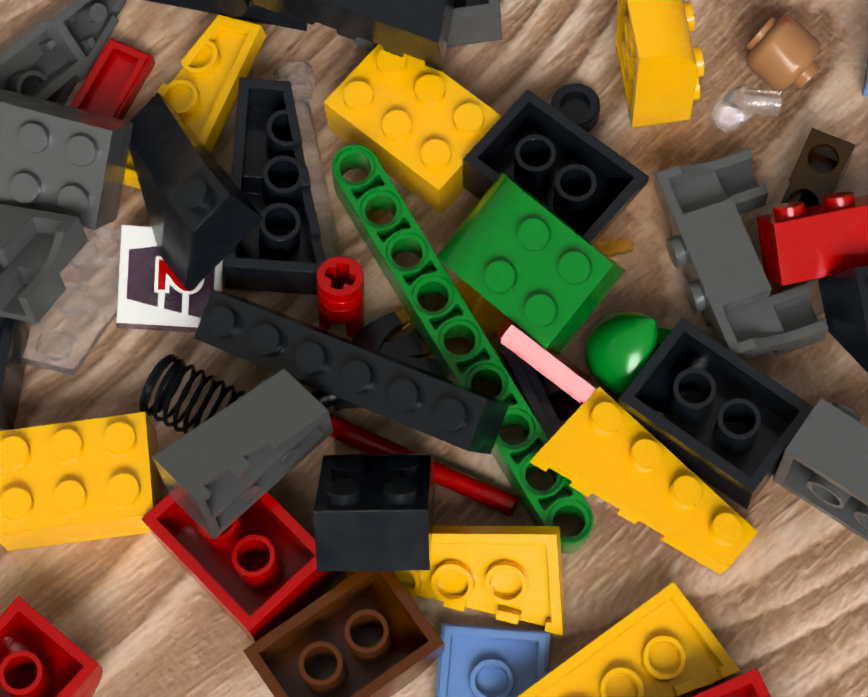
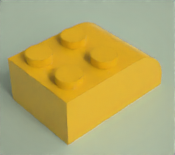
[614,0,704,128]

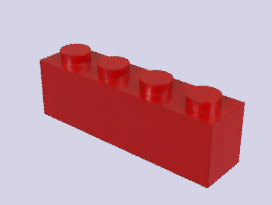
[756,192,868,286]

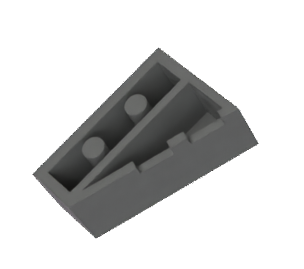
[152,369,334,540]

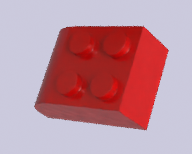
[141,492,338,643]
[0,596,103,697]

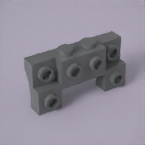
[653,149,829,361]
[0,204,88,324]

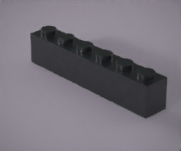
[194,289,509,454]

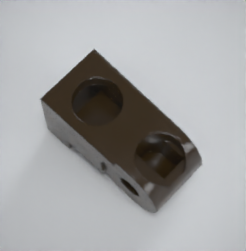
[781,128,855,207]

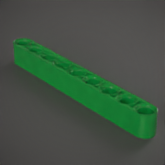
[332,144,594,554]

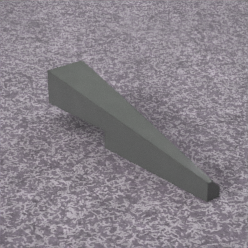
[0,0,127,105]

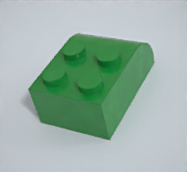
[437,172,625,353]

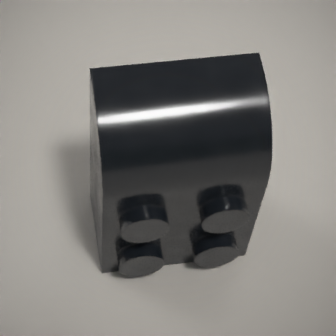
[463,89,649,244]
[619,318,814,510]
[314,453,435,572]

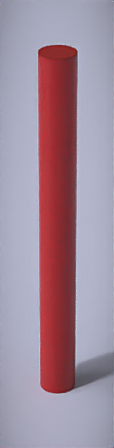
[329,413,519,516]

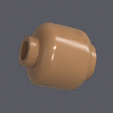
[745,16,820,91]

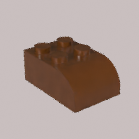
[243,571,445,697]

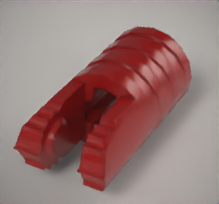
[316,256,365,338]

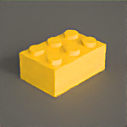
[323,44,502,215]
[0,412,162,551]

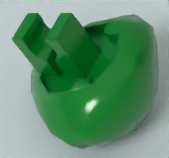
[584,311,672,397]

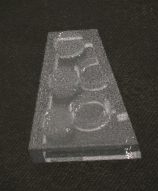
[23,226,159,375]

